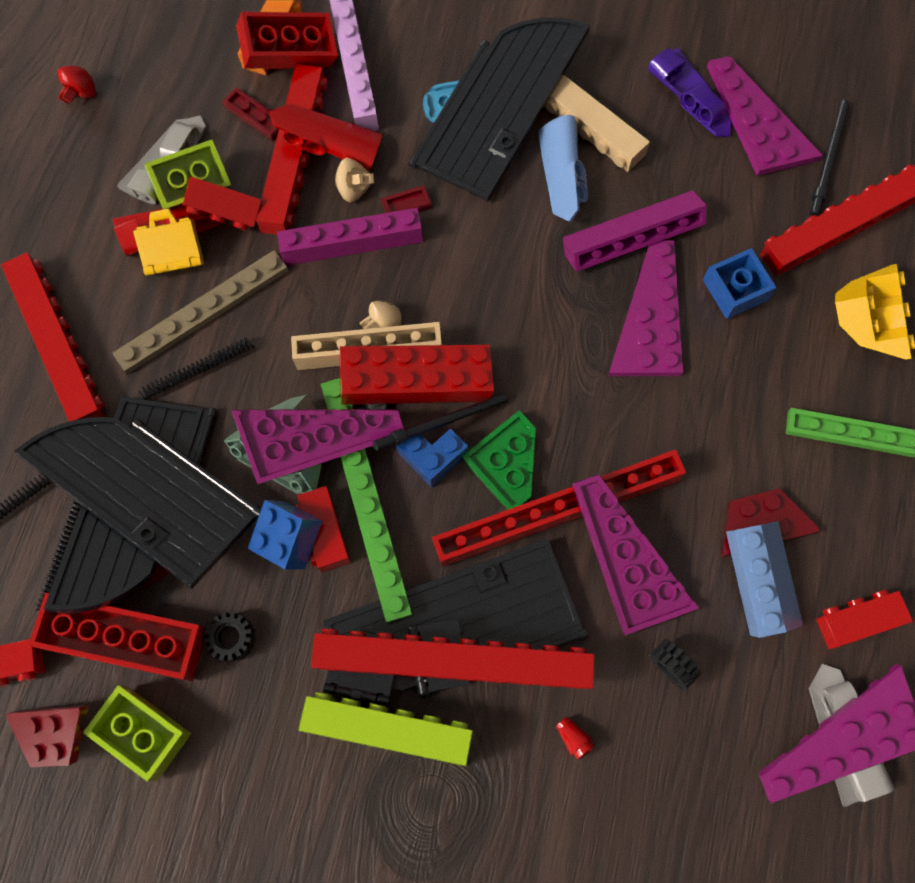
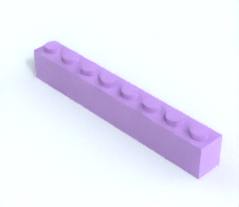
[330,0,379,131]

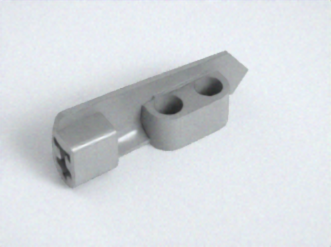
[117,115,207,204]
[809,664,895,807]

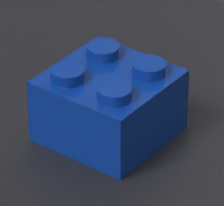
[703,248,776,320]
[248,500,322,569]

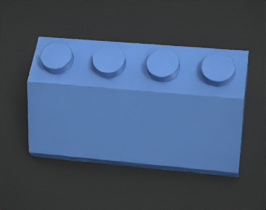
[726,521,803,638]

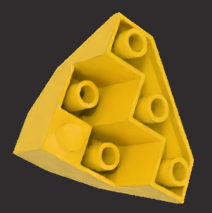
[835,264,915,360]

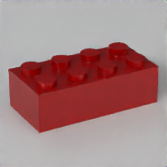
[236,12,338,69]

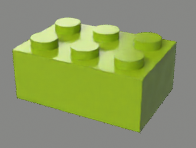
[144,140,231,210]
[83,685,192,782]

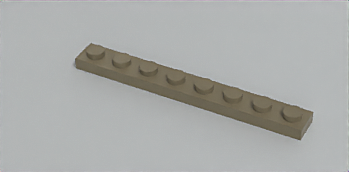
[112,250,288,375]

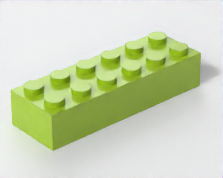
[298,692,473,766]

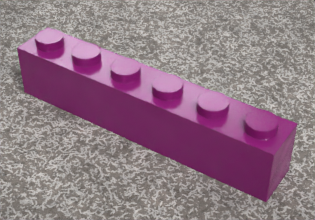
[563,190,706,272]
[277,208,423,266]

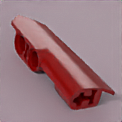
[269,104,382,172]
[112,205,226,257]

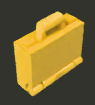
[133,209,205,276]

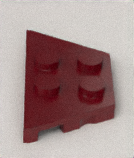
[721,488,820,557]
[6,705,88,767]

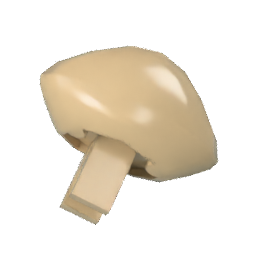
[335,157,374,203]
[359,300,402,329]

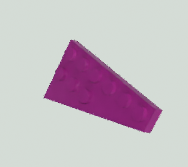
[707,56,823,176]
[231,409,404,484]
[758,664,915,803]

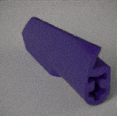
[648,48,731,137]

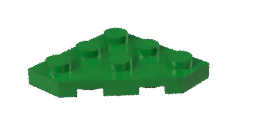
[462,410,536,510]

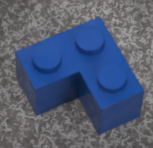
[396,428,468,488]

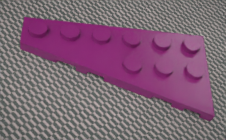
[608,241,683,376]
[572,475,699,635]

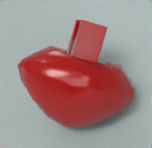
[57,65,96,103]

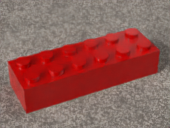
[339,345,494,405]
[28,593,207,682]

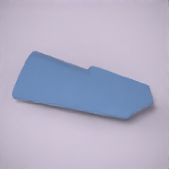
[538,115,588,222]

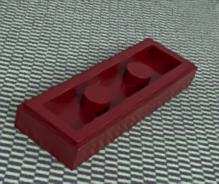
[222,87,279,142]

